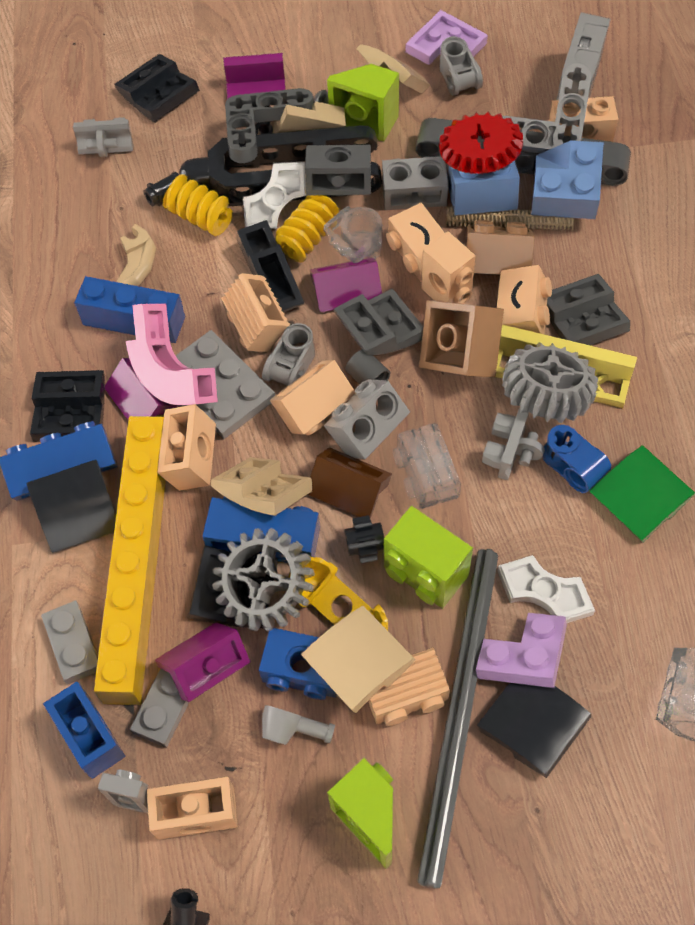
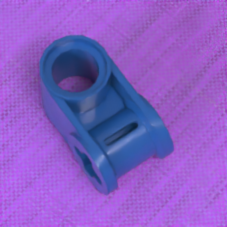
[543,425,611,493]

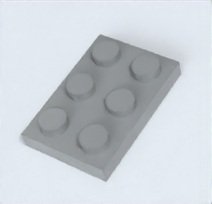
[176,330,275,440]

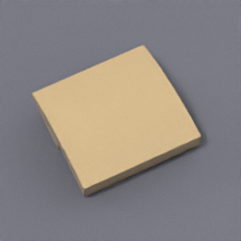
[356,44,430,94]
[211,457,312,516]
[301,606,416,713]

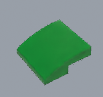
[590,445,695,543]

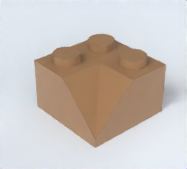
[419,300,504,377]

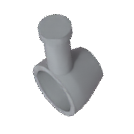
[262,705,335,745]

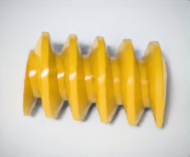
[163,174,233,236]
[275,195,339,263]

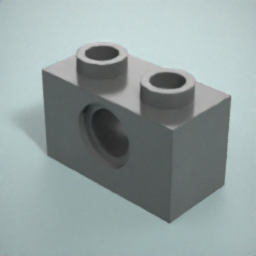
[305,145,371,195]

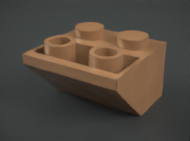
[466,220,535,274]

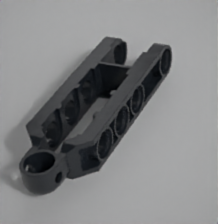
[179,125,383,207]

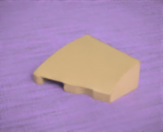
[273,102,346,133]

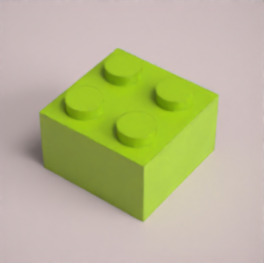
[384,505,473,609]

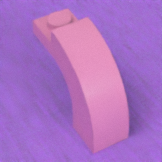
[126,304,218,405]

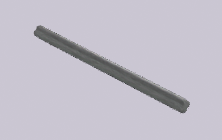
[417,549,498,889]

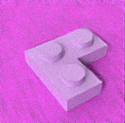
[406,10,488,65]
[476,613,567,688]

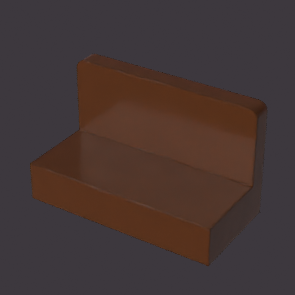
[307,447,392,518]

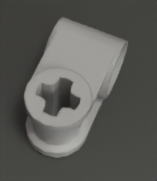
[439,36,483,96]
[262,323,315,386]

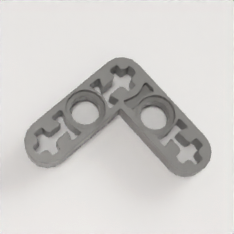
[503,63,591,154]

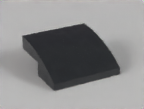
[114,54,200,122]
[30,370,105,442]
[26,459,116,554]
[187,546,278,629]
[477,683,592,778]

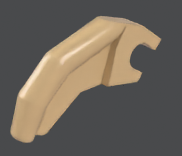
[117,224,156,286]

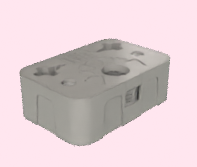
[556,12,611,100]

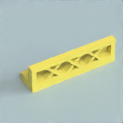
[496,325,637,409]

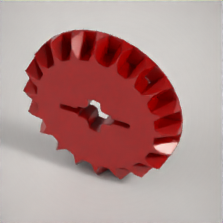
[439,111,523,174]

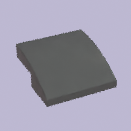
[547,273,631,345]
[334,288,424,356]

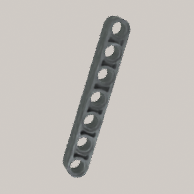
[415,118,631,186]

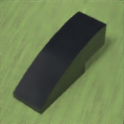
[237,220,304,312]

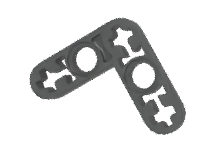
[225,88,314,163]

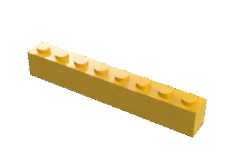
[94,416,166,705]

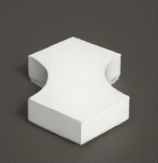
[243,162,307,229]
[497,555,595,623]

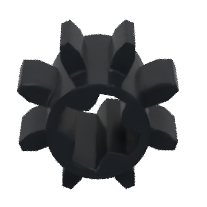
[344,515,384,563]

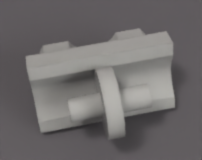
[73,117,134,157]
[482,408,545,480]

